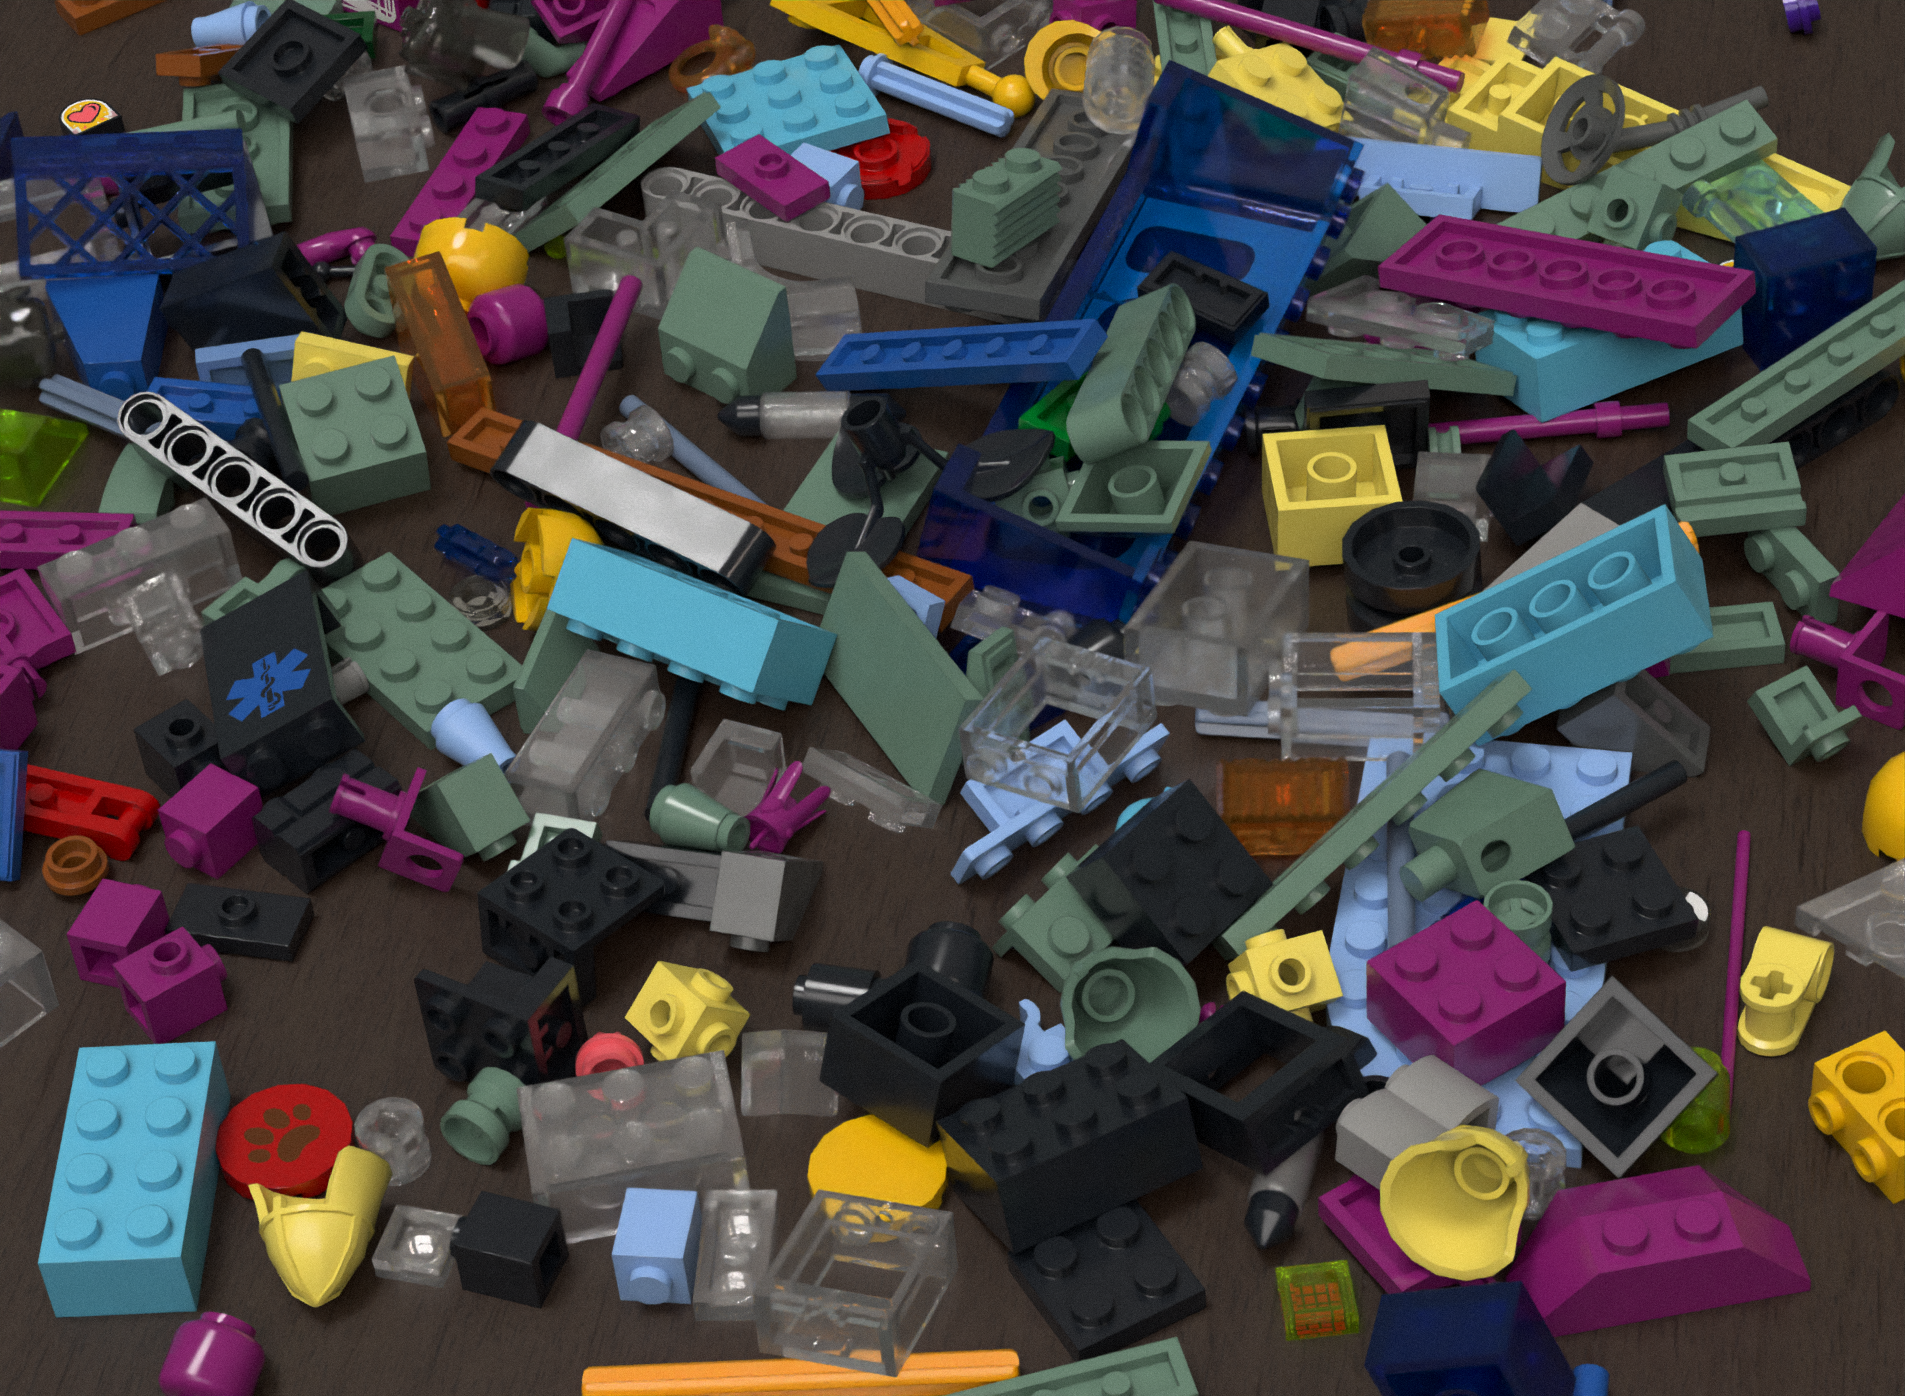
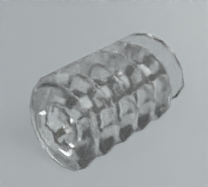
[1083,26,1155,134]

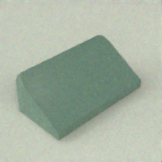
[513,609,601,738]

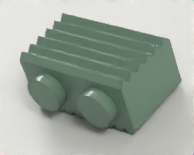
[951,148,1063,268]

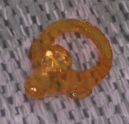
[668,24,756,93]

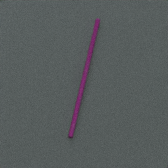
[1716,830,1751,1126]

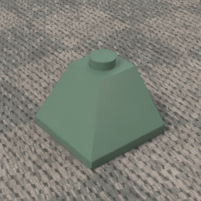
[1293,182,1426,302]
[1055,440,1212,538]

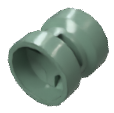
[1483,880,1553,963]
[440,1067,536,1165]

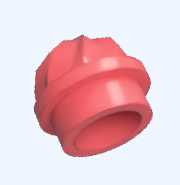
[575,1032,644,1101]

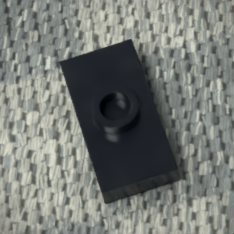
[1137,250,1270,345]
[165,883,314,962]

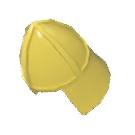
[1380,1124,1530,1281]
[248,1145,393,1308]

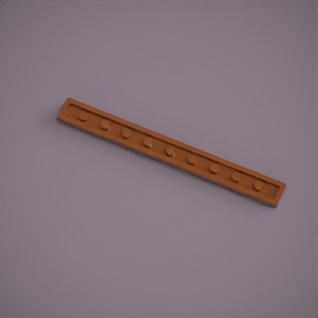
[447,407,975,633]

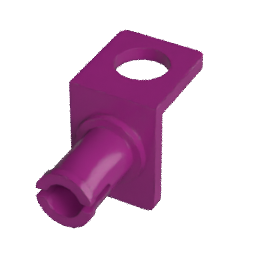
[1790,610,1905,730]
[328,767,464,892]

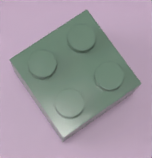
[279,355,431,516]

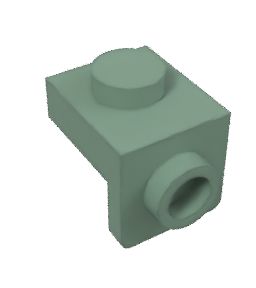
[1747,665,1862,766]

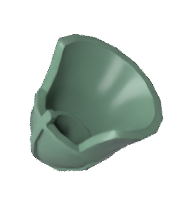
[1837,132,1905,262]
[1060,946,1201,1063]

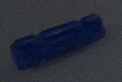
[434,523,519,584]

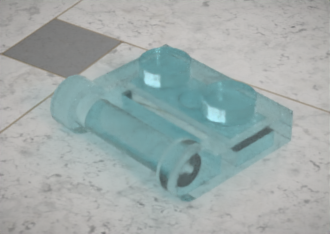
[1682,159,1838,274]

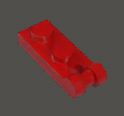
[23,764,161,861]

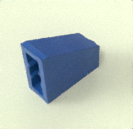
[45,274,168,401]

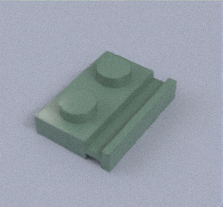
[1663,442,1807,537]

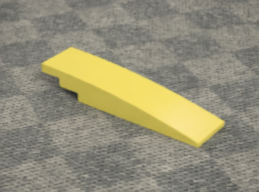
[1395,49,1851,259]

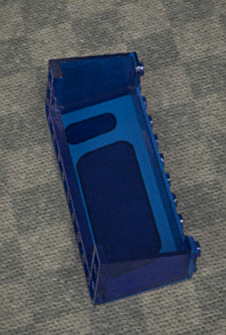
[916,59,1366,633]

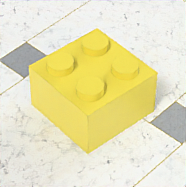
[1262,425,1403,569]

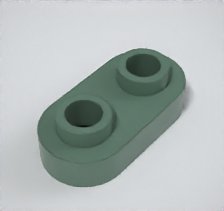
[344,244,415,338]

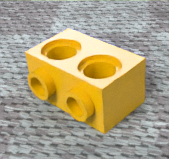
[1808,1031,1905,1204]

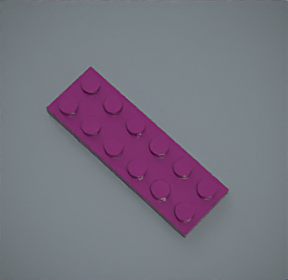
[1378,214,1756,349]

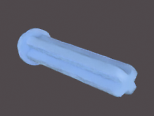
[858,53,1015,138]

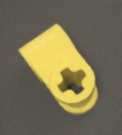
[1737,926,1834,1057]

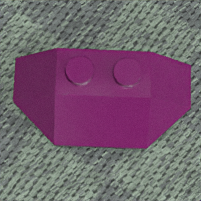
[1505,1165,1811,1342]

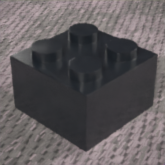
[1066,778,1273,966]
[819,959,1025,1148]

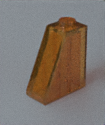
[384,251,497,437]

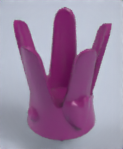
[744,761,831,854]

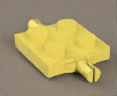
[1207,26,1356,150]

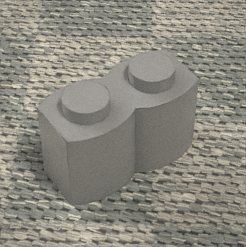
[1335,1055,1499,1190]

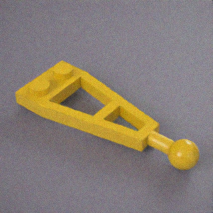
[770,0,1036,118]

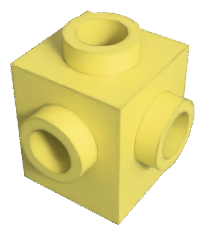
[1226,929,1343,1022]
[625,961,751,1071]

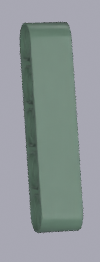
[1066,283,1196,465]

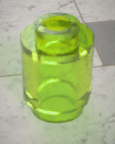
[1661,1047,1730,1154]

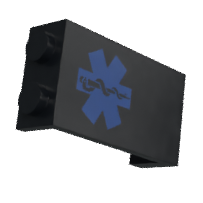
[199,570,365,798]

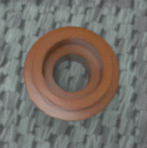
[42,835,109,896]

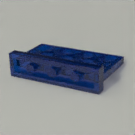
[11,128,249,280]

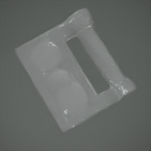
[1507,0,1646,75]
[950,585,1077,663]

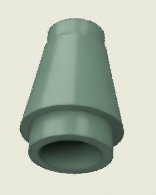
[649,783,750,852]

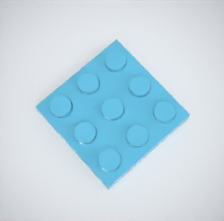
[686,44,890,155]

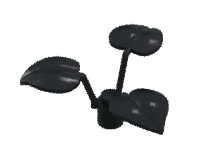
[806,396,1056,588]

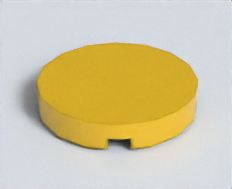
[807,1114,949,1237]

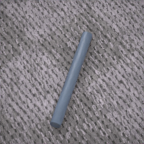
[619,395,768,505]
[1386,751,1415,949]

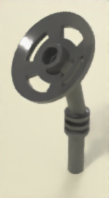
[1541,74,1769,186]

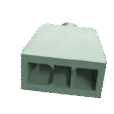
[1399,768,1575,902]

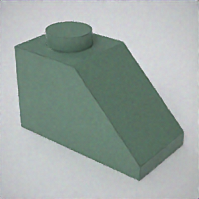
[410,753,530,862]

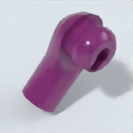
[296,227,377,266]

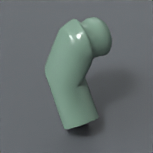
[510,27,586,78]

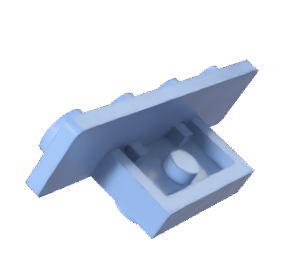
[1317,134,1543,222]
[951,720,1170,885]

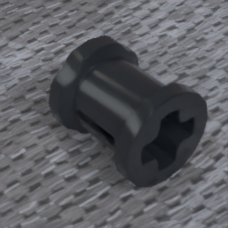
[1246,398,1303,454]

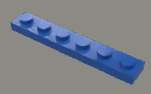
[815,319,1108,392]

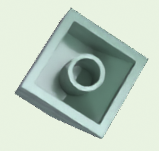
[658,246,797,405]

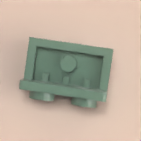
[992,844,1115,993]

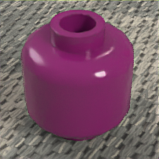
[464,284,549,365]
[158,1311,266,1396]

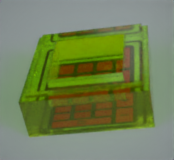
[1275,1260,1359,1341]

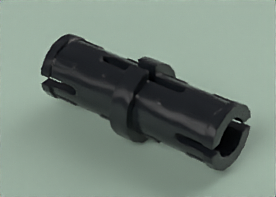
[429,59,538,133]

